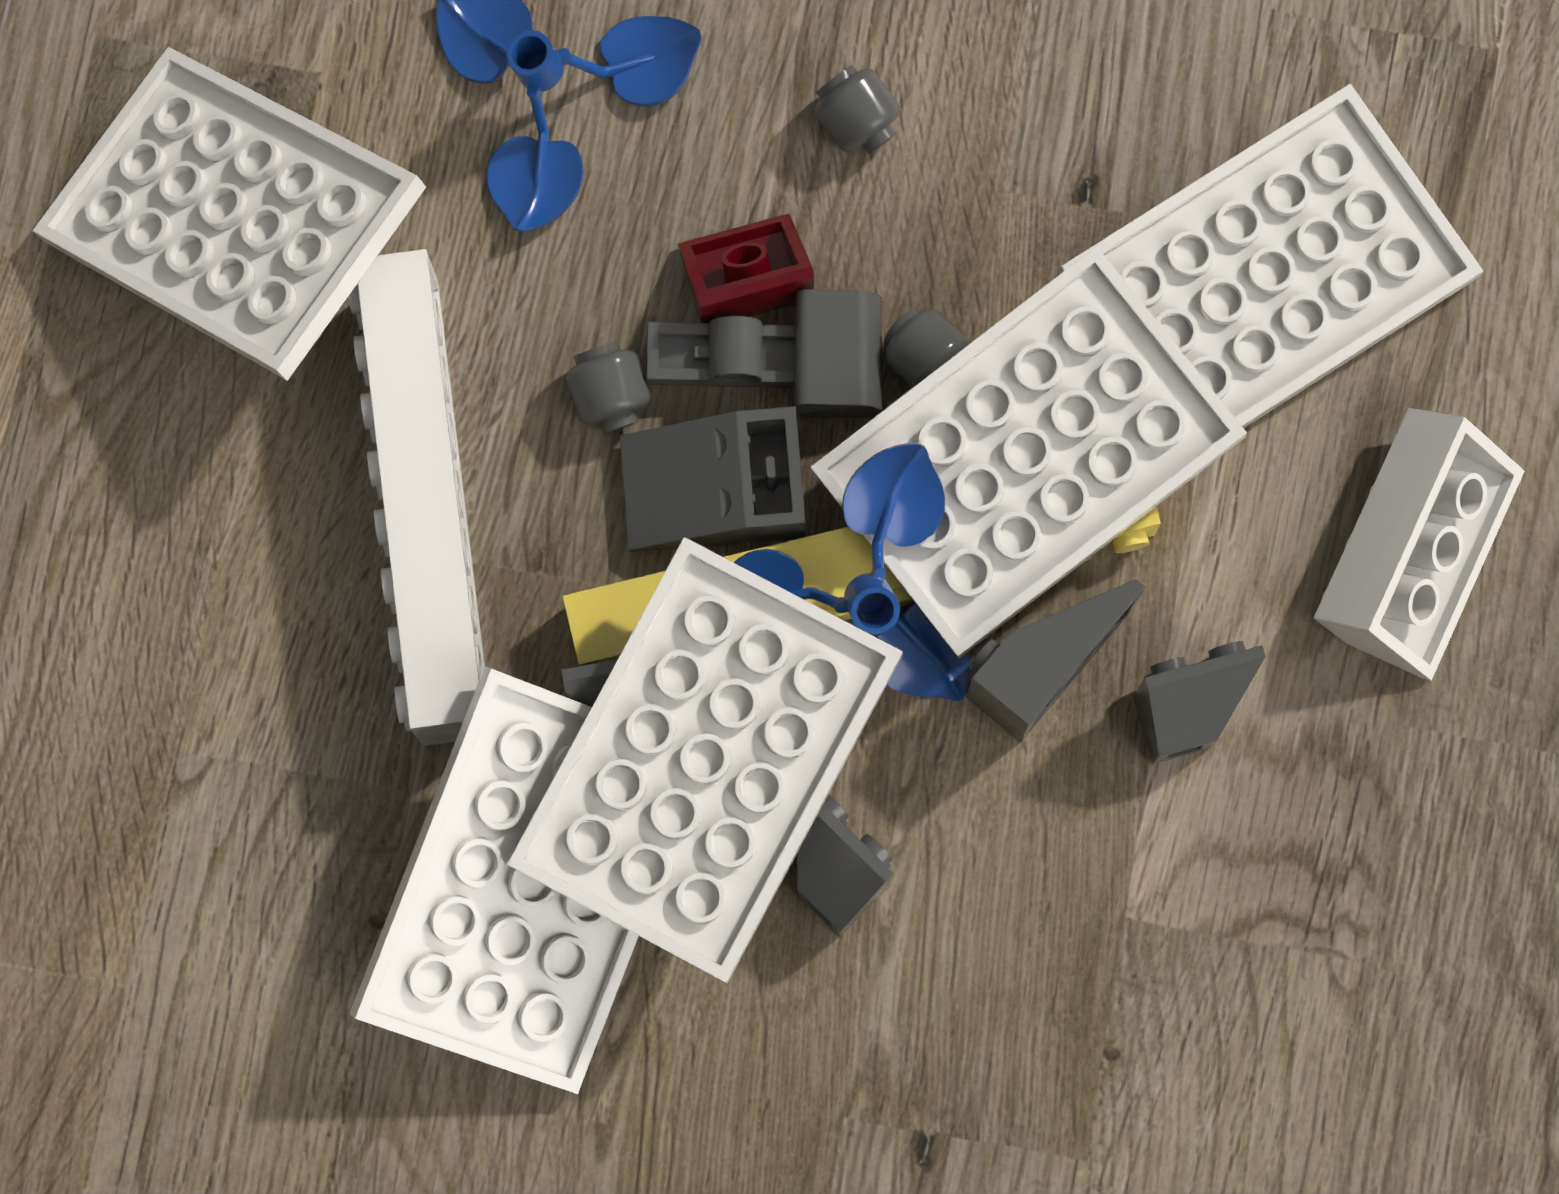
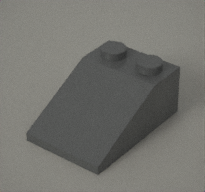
[966,579,1145,743]

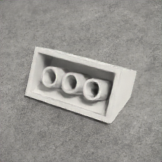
[1314,408,1525,681]

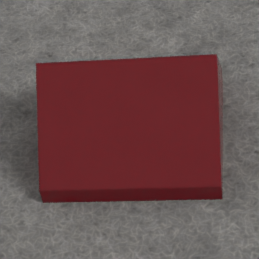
[678,213,814,323]

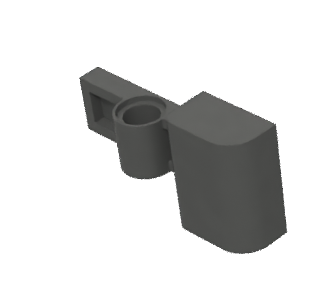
[646,289,882,418]

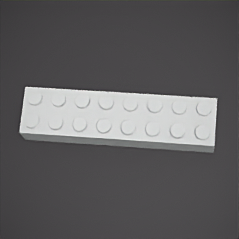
[348,249,485,746]

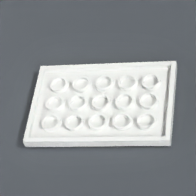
[32,47,426,381]
[1059,84,1483,428]
[811,246,1247,658]
[507,537,903,983]
[349,666,638,1094]

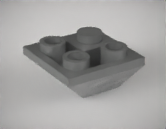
[1133,641,1266,764]
[797,794,894,937]

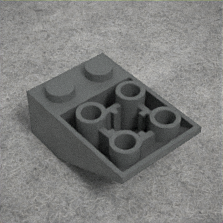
[620,406,806,552]

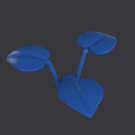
[437,0,702,232]
[734,443,970,701]

